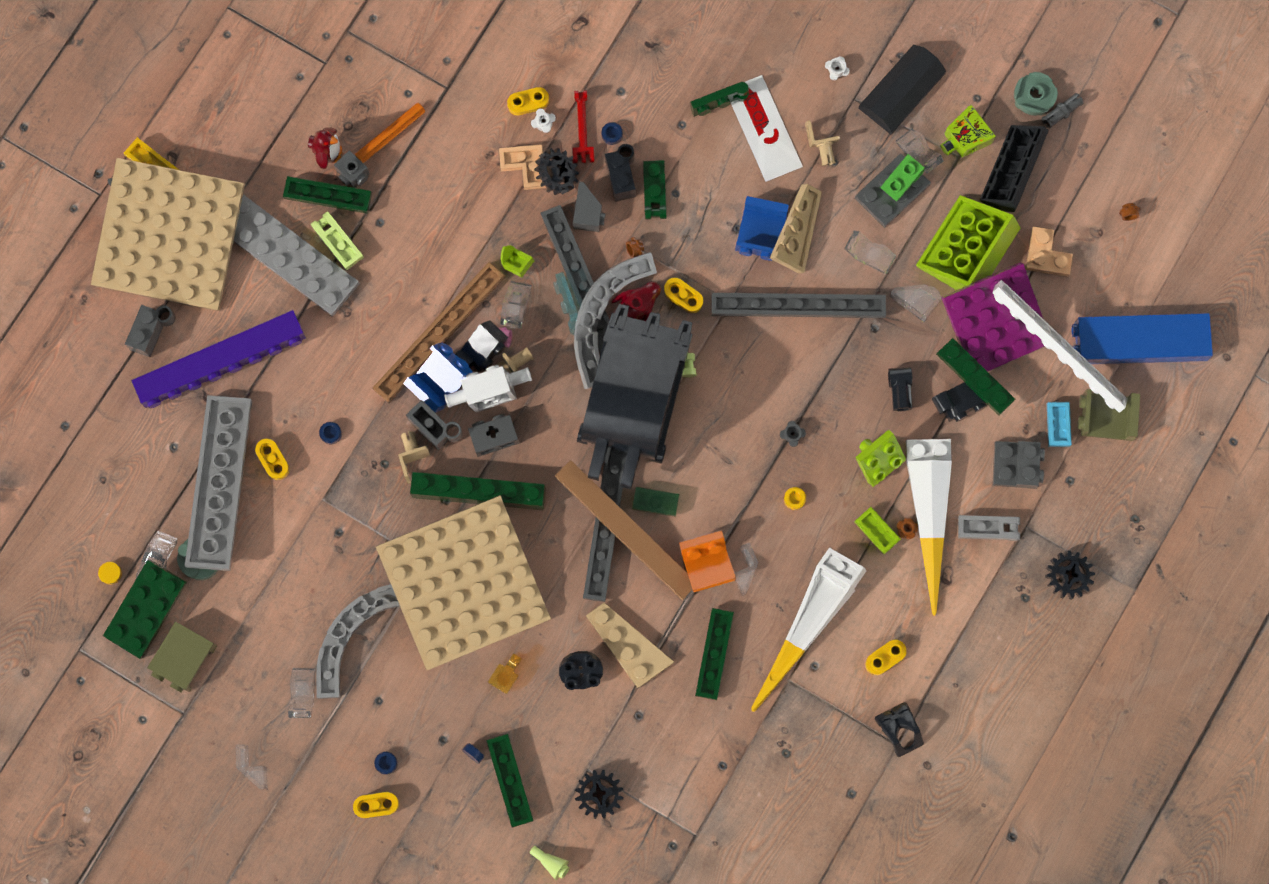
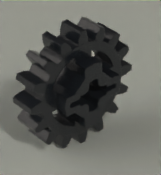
[534,148,579,195]
[1045,551,1095,600]
[575,770,624,819]

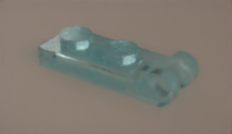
[553,272,578,335]

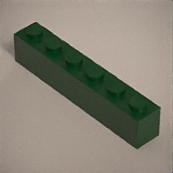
[410,472,546,510]

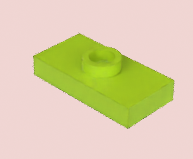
[854,507,901,554]

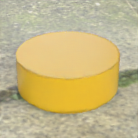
[784,487,806,510]
[98,562,122,585]

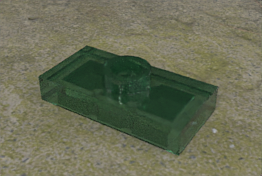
[632,487,680,517]

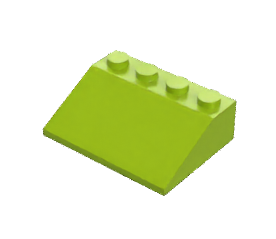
[916,195,1021,290]

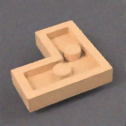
[499,145,546,190]
[1026,227,1073,277]

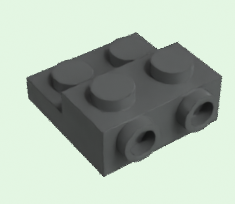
[992,441,1045,489]

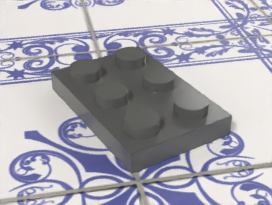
[854,153,931,228]

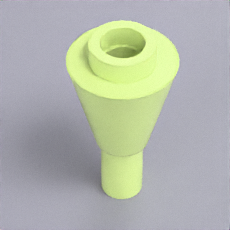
[530,846,570,880]

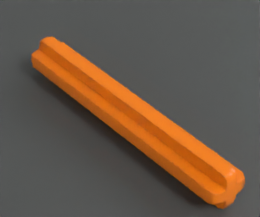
[355,103,425,163]

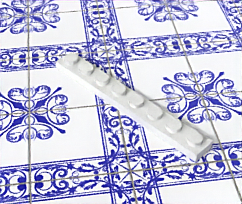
[993,280,1127,413]

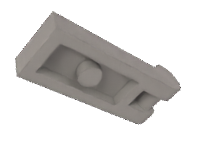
[958,515,1020,541]

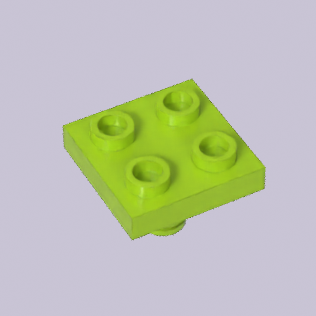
[855,430,906,487]

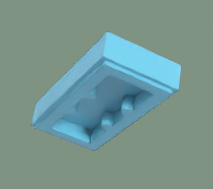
[1047,402,1072,447]

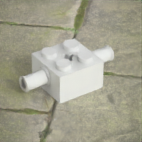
[444,365,532,412]

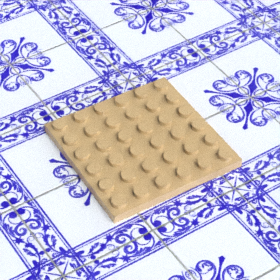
[91,158,245,311]
[376,496,551,670]

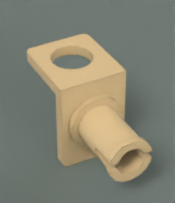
[805,120,840,166]
[494,347,534,373]
[398,431,430,484]

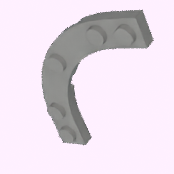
[574,252,657,389]
[316,584,400,699]

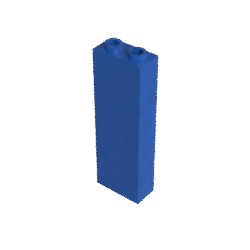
[1071,313,1213,364]

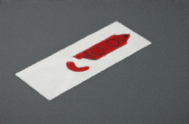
[731,75,803,182]

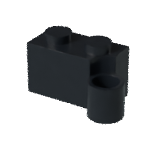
[605,144,636,202]
[455,320,509,371]
[932,382,987,422]

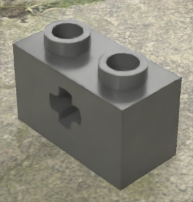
[468,414,519,457]

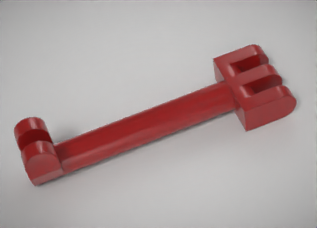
[572,90,594,163]

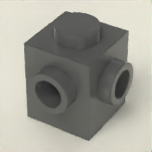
[334,150,370,188]

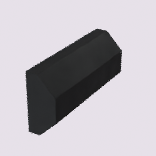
[858,44,946,135]
[980,125,1049,212]

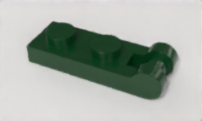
[690,82,749,117]
[643,160,667,220]

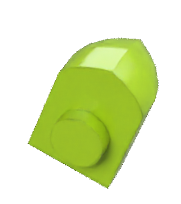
[500,245,534,278]

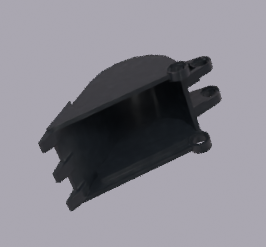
[577,304,693,489]

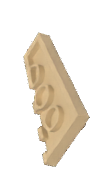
[770,184,822,273]
[586,603,674,688]

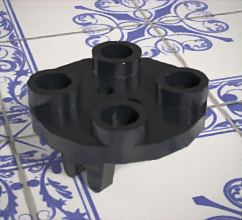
[559,651,603,690]

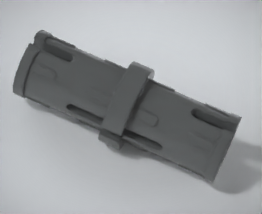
[1042,93,1084,129]

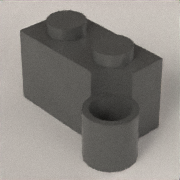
[125,304,176,357]
[406,400,463,450]

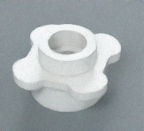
[825,56,850,80]
[531,109,556,133]

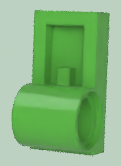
[880,154,925,202]

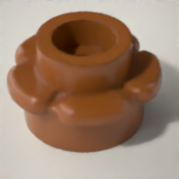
[1119,203,1141,221]
[626,237,644,258]
[897,518,918,540]

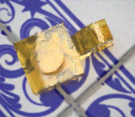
[488,653,522,694]

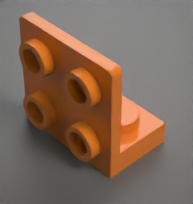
[679,530,736,592]

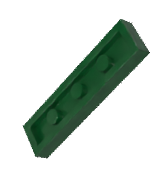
[283,176,372,214]
[936,338,1016,416]
[695,608,734,701]
[486,734,534,828]

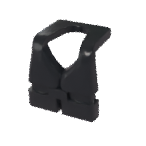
[875,702,924,757]

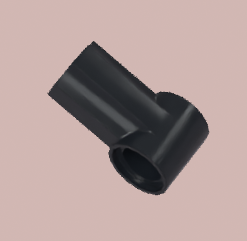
[888,367,912,412]

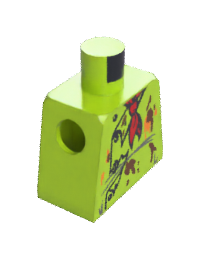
[940,105,996,157]

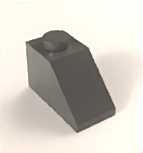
[573,182,606,232]

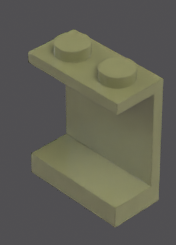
[1078,389,1140,441]
[147,621,217,693]

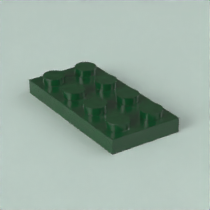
[103,559,187,659]

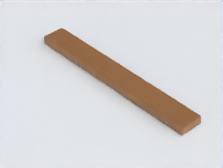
[372,262,506,403]
[555,460,692,600]

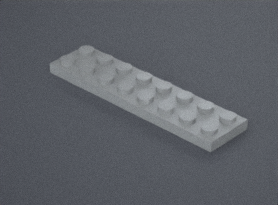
[233,194,360,317]
[185,395,252,571]

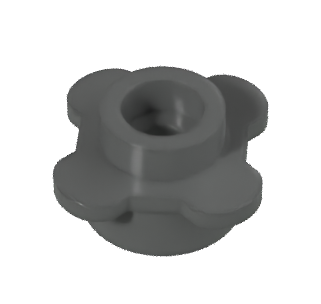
[780,421,806,447]

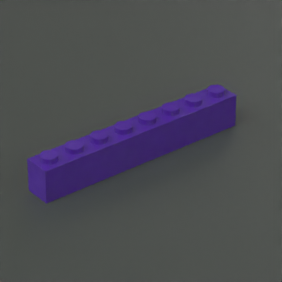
[131,310,306,408]

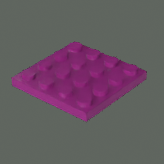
[941,262,1044,372]

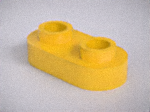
[507,87,549,116]
[664,278,703,313]
[255,439,289,480]
[865,640,907,675]
[353,792,399,819]

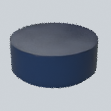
[601,122,623,145]
[319,422,342,445]
[462,743,484,764]
[374,752,398,775]

